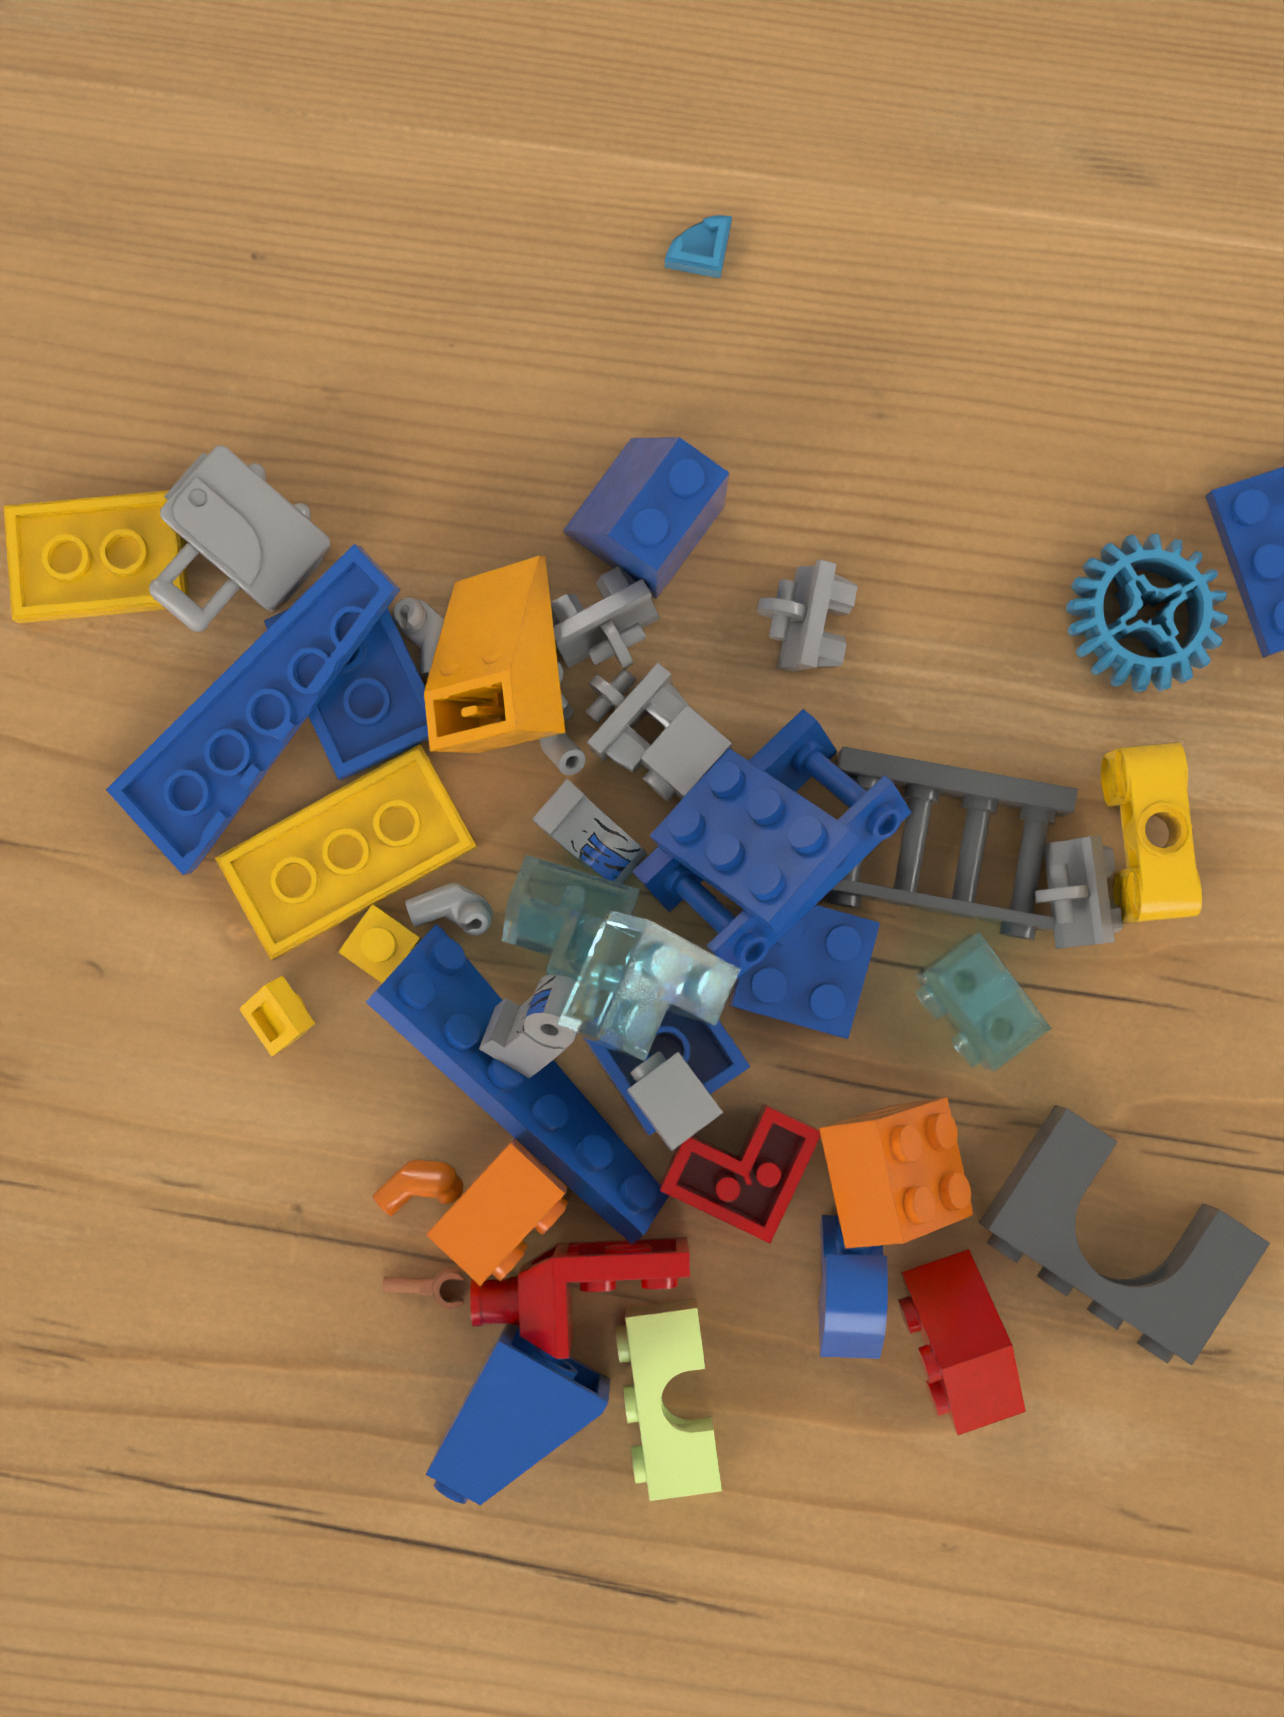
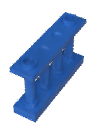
[632,709,912,980]

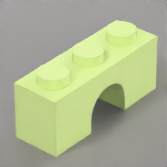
[615,1299,722,1501]

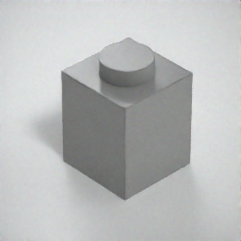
[640,705,732,802]
[627,1051,723,1151]

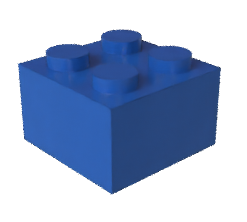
[729,905,880,1039]
[582,966,750,1136]

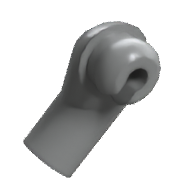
[393,597,444,679]
[539,694,586,775]

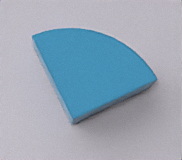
[665,215,732,278]

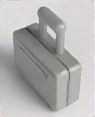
[149,445,331,632]

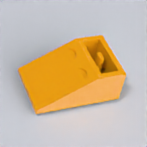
[424,555,565,753]

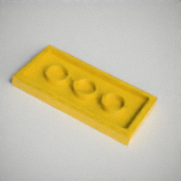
[215,744,478,960]

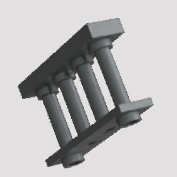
[825,746,1078,940]

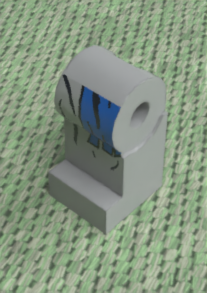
[532,779,648,890]
[479,974,589,1078]

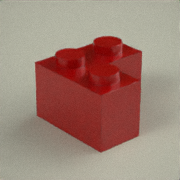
[659,1103,821,1244]
[898,1249,1026,1436]

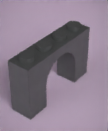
[979,1105,1270,1365]

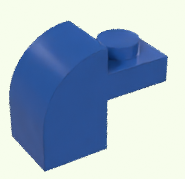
[818,1215,888,1359]

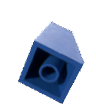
[563,437,729,599]
[426,1324,610,1505]

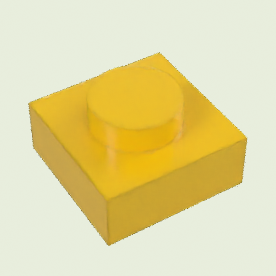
[338,904,422,983]
[239,975,316,1057]

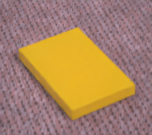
[3,490,189,623]

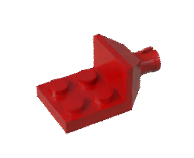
[470,1237,691,1359]

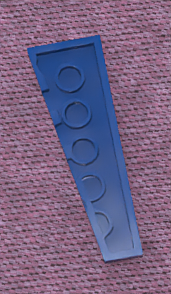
[106,544,401,875]
[366,924,669,1244]

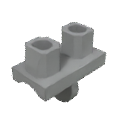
[757,559,858,672]
[551,566,660,669]
[585,663,688,773]
[1035,836,1123,949]

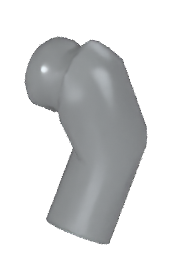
[405,883,493,936]

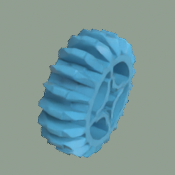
[1066,534,1229,693]

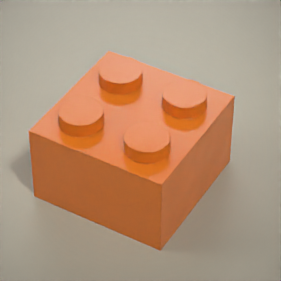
[819,1097,974,1249]
[426,1138,569,1286]

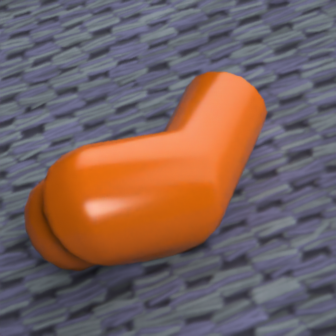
[372,1159,463,1217]

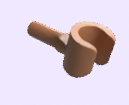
[382,1268,465,1309]

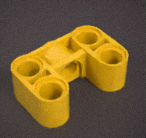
[1100,742,1202,924]

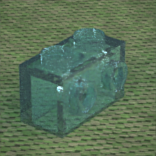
[914,932,1052,1071]

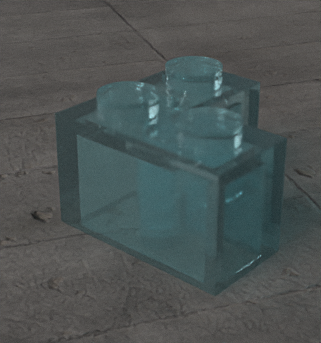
[502,855,640,1023]
[557,910,740,1061]

